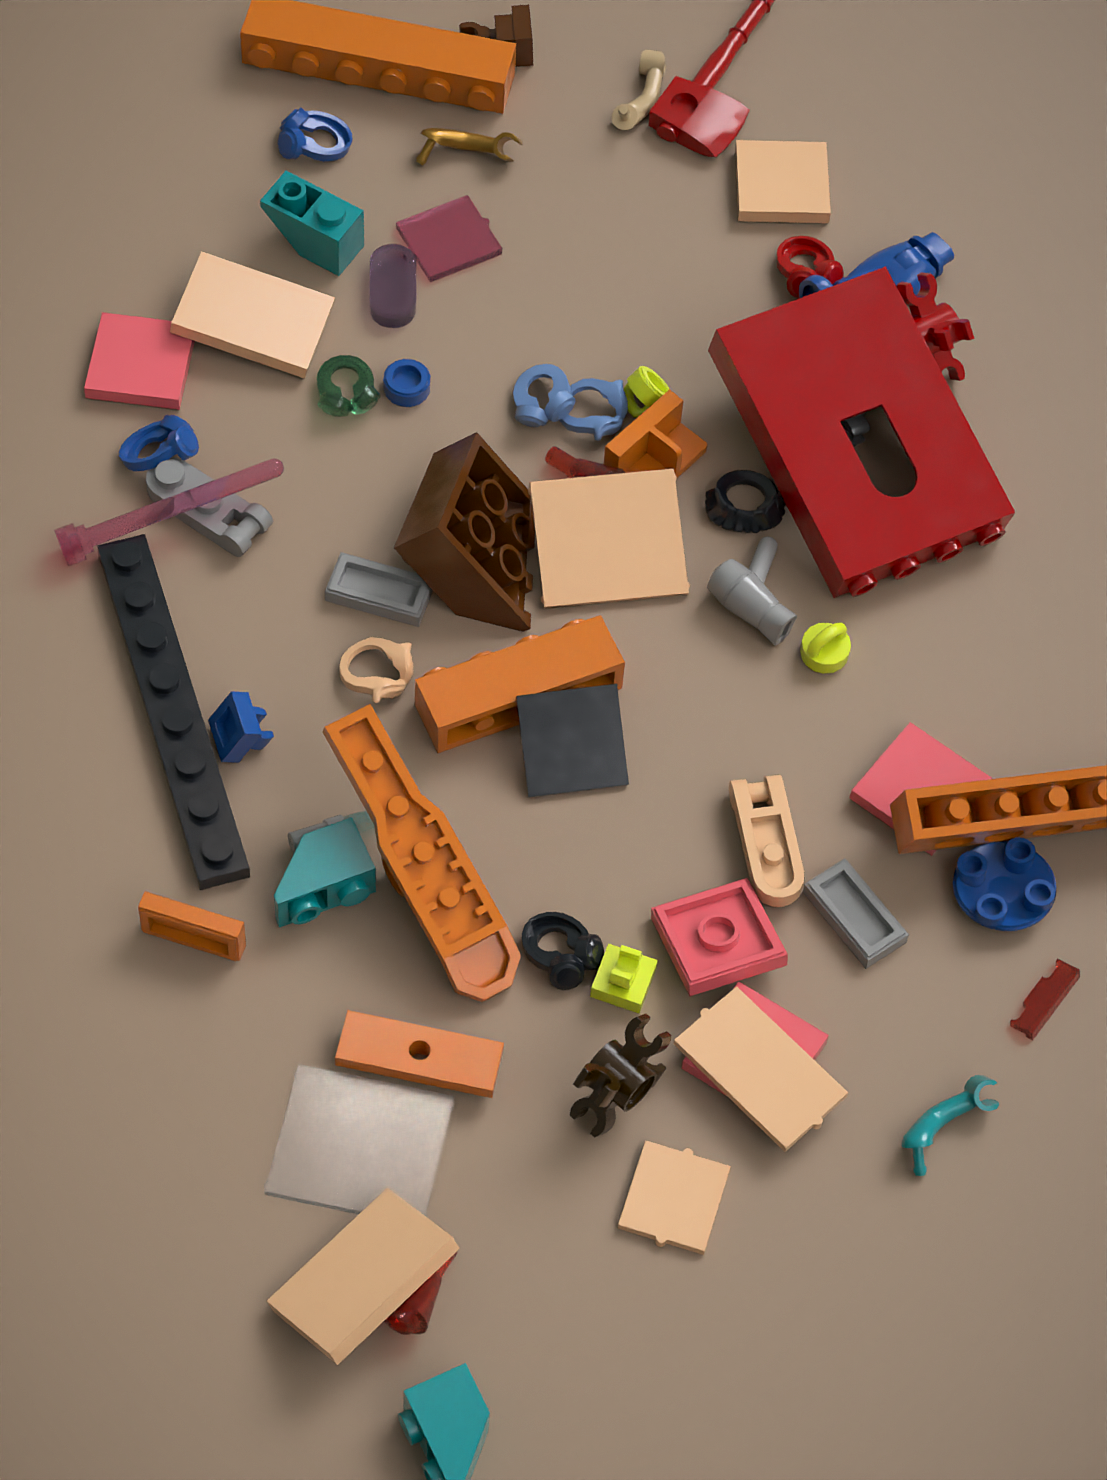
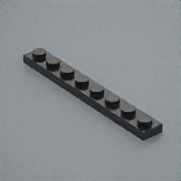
[97,534,250,890]

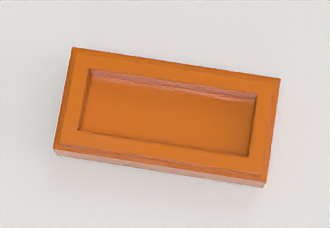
[138,891,246,961]

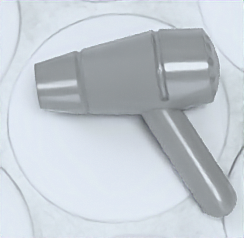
[707,536,797,645]

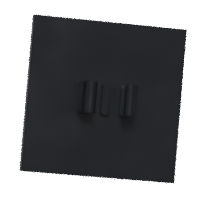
[516,684,629,797]

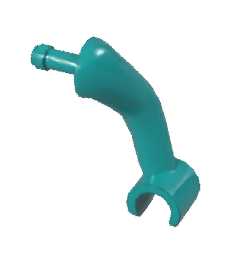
[901,1075,999,1176]

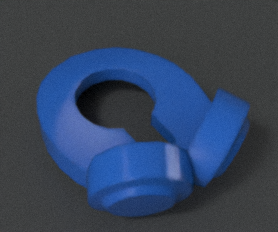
[278,107,353,162]
[119,415,199,471]

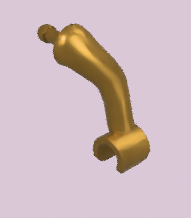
[416,128,523,166]

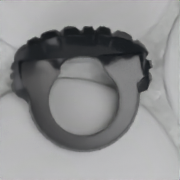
[705,470,786,533]

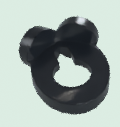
[522,912,604,990]

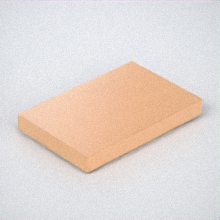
[170,251,335,379]
[267,1188,460,1365]

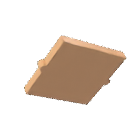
[618,1140,731,1255]

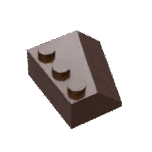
[394,432,535,632]

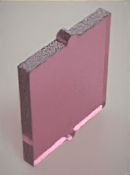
[396,195,503,282]

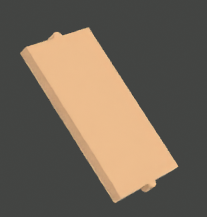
[674,986,848,1152]

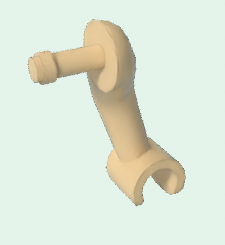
[612,50,666,130]

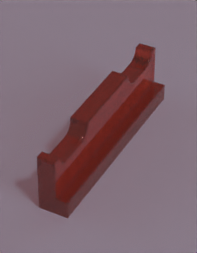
[1010,958,1080,1040]

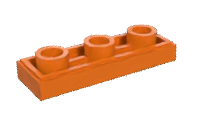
[335,1010,504,1098]

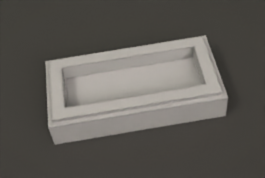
[325,552,433,627]
[803,859,909,969]

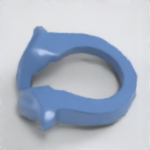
[560,378,628,441]

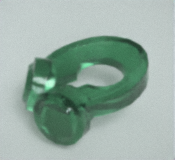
[317,355,381,417]

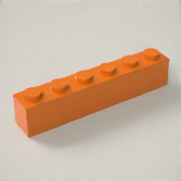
[240,0,516,114]

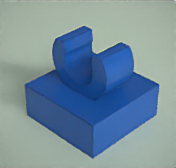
[208,691,274,763]

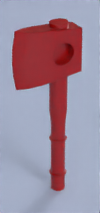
[648,0,775,157]

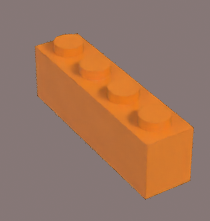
[415,615,625,753]

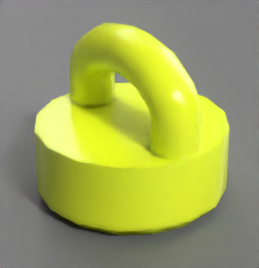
[624,366,670,418]
[800,622,851,674]

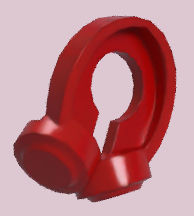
[777,235,844,299]

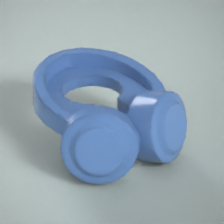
[513,364,576,427]

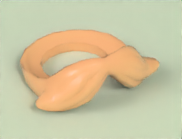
[339,637,413,703]

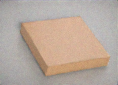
[735,140,831,223]

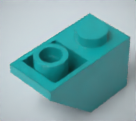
[260,170,364,276]
[274,817,376,928]
[398,1363,490,1480]

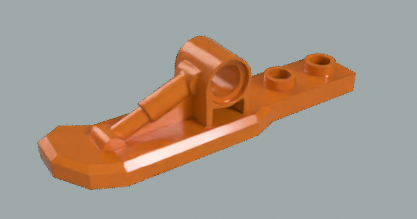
[322,704,521,1002]

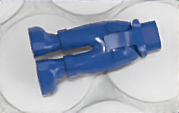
[799,232,954,298]

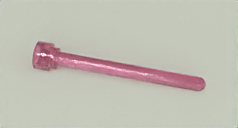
[54,458,284,566]

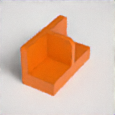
[602,389,707,478]

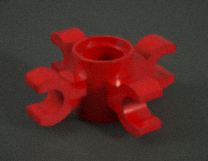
[896,272,975,381]

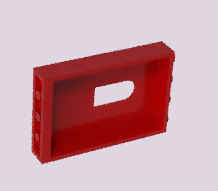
[708,266,1015,598]

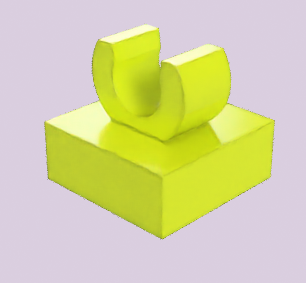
[590,943,658,1014]

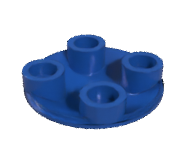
[953,837,1057,931]

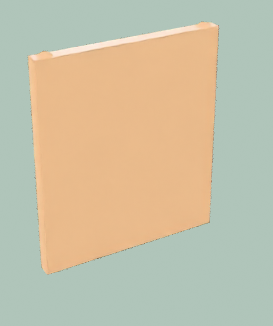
[528,469,690,609]

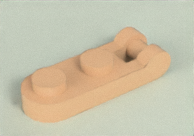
[729,774,804,907]

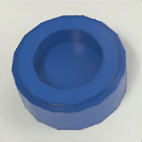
[383,359,431,407]

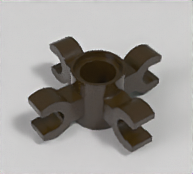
[570,1014,672,1138]

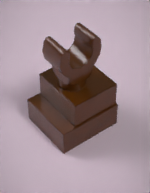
[459,4,534,67]

